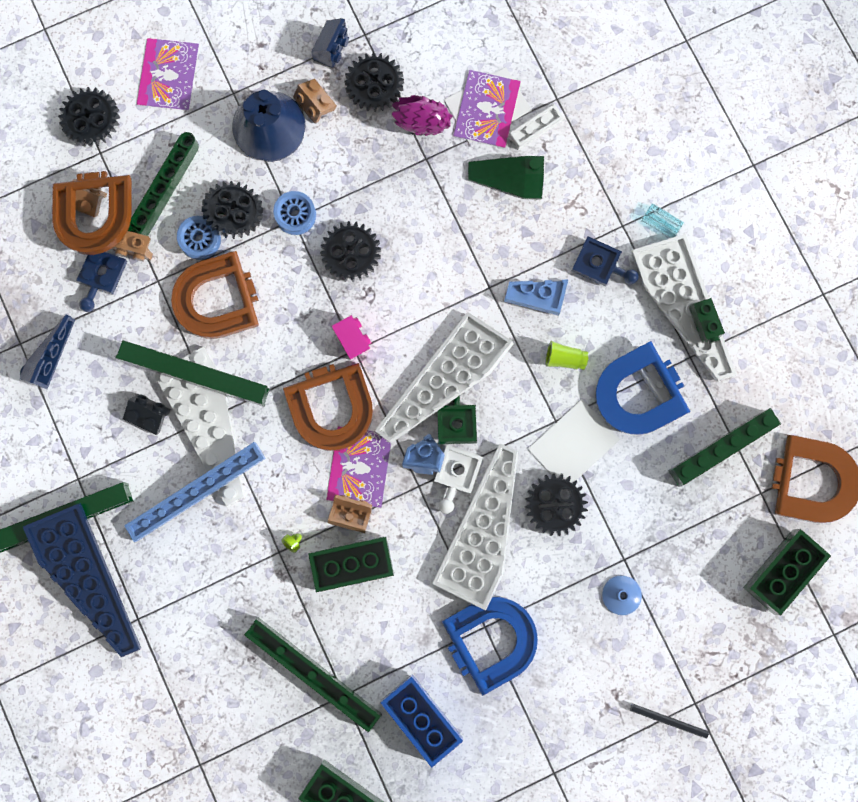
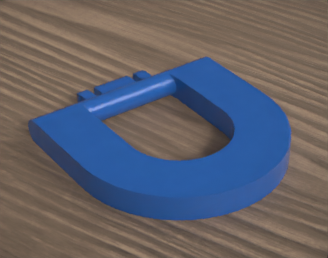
[596,341,691,435]
[441,597,538,696]

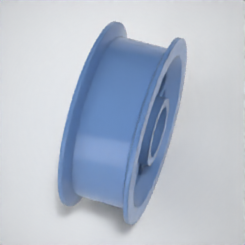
[273,191,316,235]
[177,216,221,260]

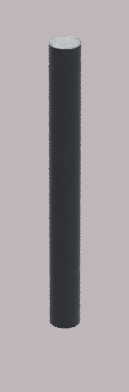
[630,703,709,739]

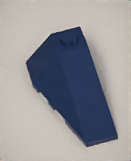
[19,314,76,389]

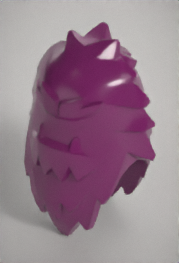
[391,95,453,136]

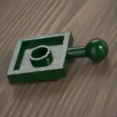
[437,395,477,444]

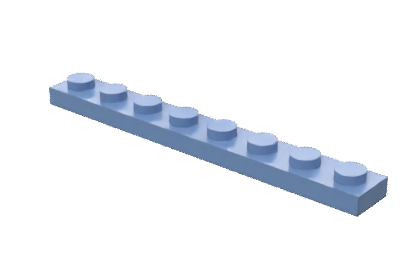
[124,442,266,542]

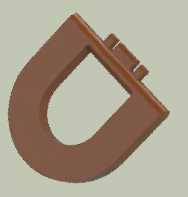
[52,171,132,255]
[171,251,259,339]
[283,363,373,451]
[771,435,858,523]

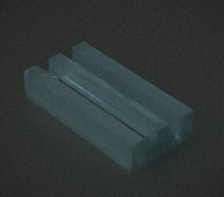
[641,203,684,238]

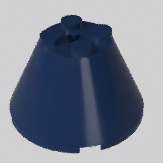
[232,89,306,162]

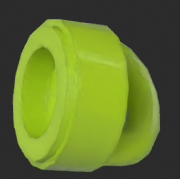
[281,533,302,553]

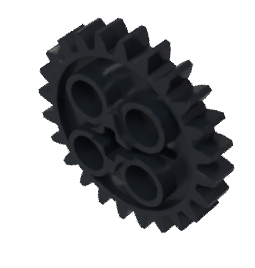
[344,52,404,112]
[58,87,120,147]
[201,181,263,239]
[320,221,381,282]
[524,473,588,536]

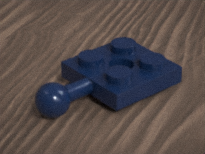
[571,236,639,287]
[76,252,128,312]

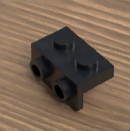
[123,394,170,435]

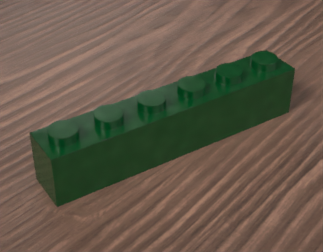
[668,408,781,487]

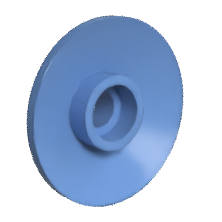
[602,576,642,615]

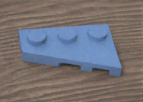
[504,279,568,316]

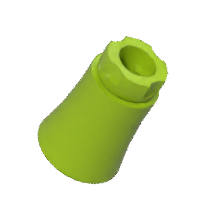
[545,341,588,370]

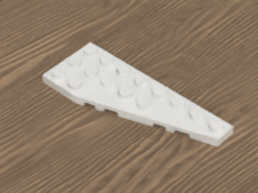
[375,312,514,443]

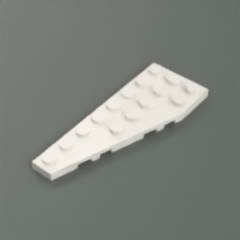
[631,234,737,382]
[154,346,244,507]
[432,443,518,610]

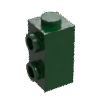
[689,298,725,344]

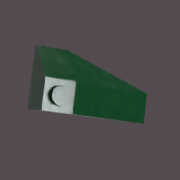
[468,156,544,200]

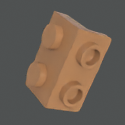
[293,79,337,123]
[73,179,107,217]
[112,231,153,261]
[328,495,372,533]

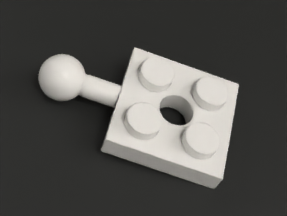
[434,445,483,514]

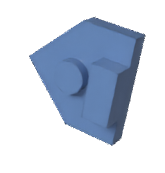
[402,434,445,475]

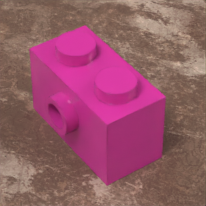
[331,315,371,360]

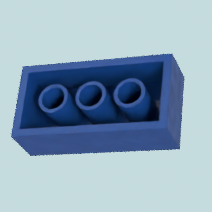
[380,674,463,768]

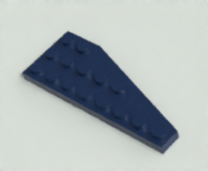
[23,503,141,657]

